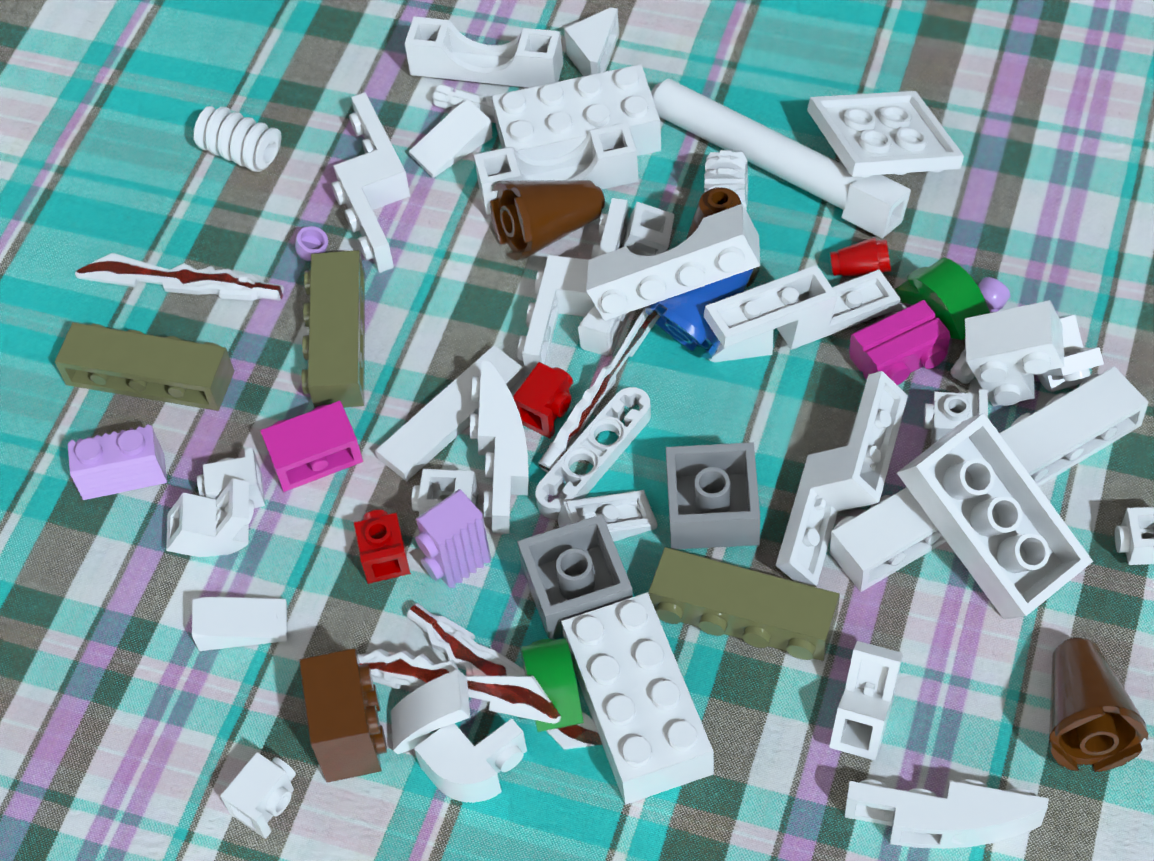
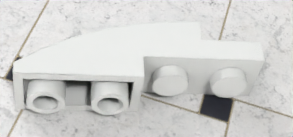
[470,360,529,534]
[845,779,1048,849]

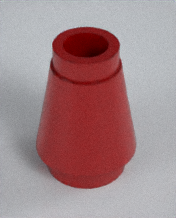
[830,237,891,276]

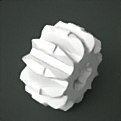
[704,150,749,210]

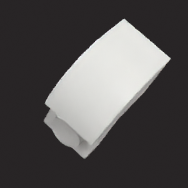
[1036,315,1104,392]
[166,478,254,557]
[829,641,903,761]
[414,719,527,803]

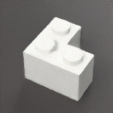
[965,300,1065,406]

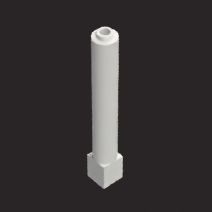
[651,79,911,238]

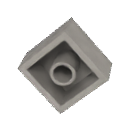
[666,442,760,549]
[517,514,633,640]

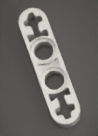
[535,387,651,520]

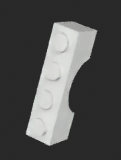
[405,16,563,88]
[474,122,639,215]
[586,204,760,321]

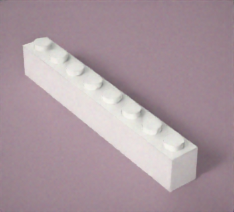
[830,366,1149,592]

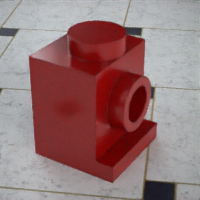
[513,362,573,439]
[354,510,411,584]

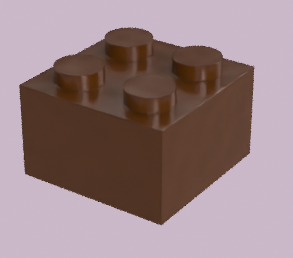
[299,648,387,783]

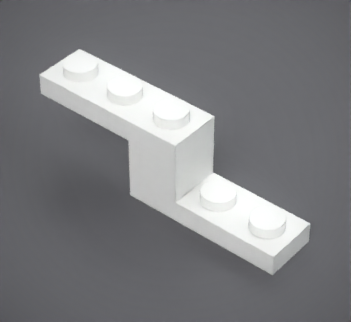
[331,92,410,273]
[517,198,629,377]
[704,265,901,350]
[776,371,908,587]

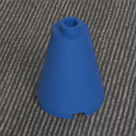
[645,268,754,359]

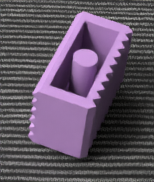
[68,424,167,500]
[415,489,491,588]

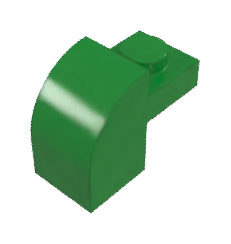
[895,257,990,340]
[520,638,584,732]

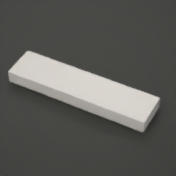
[375,346,525,482]

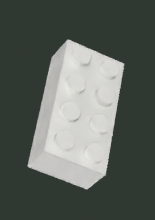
[492,64,661,160]
[897,413,1093,619]
[561,592,714,805]

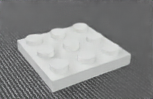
[807,91,964,178]

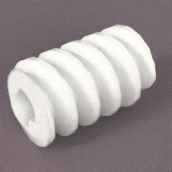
[194,106,282,172]

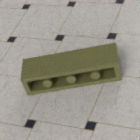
[301,250,365,408]
[55,322,234,411]
[648,547,840,661]

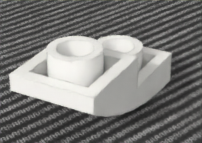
[391,669,470,754]

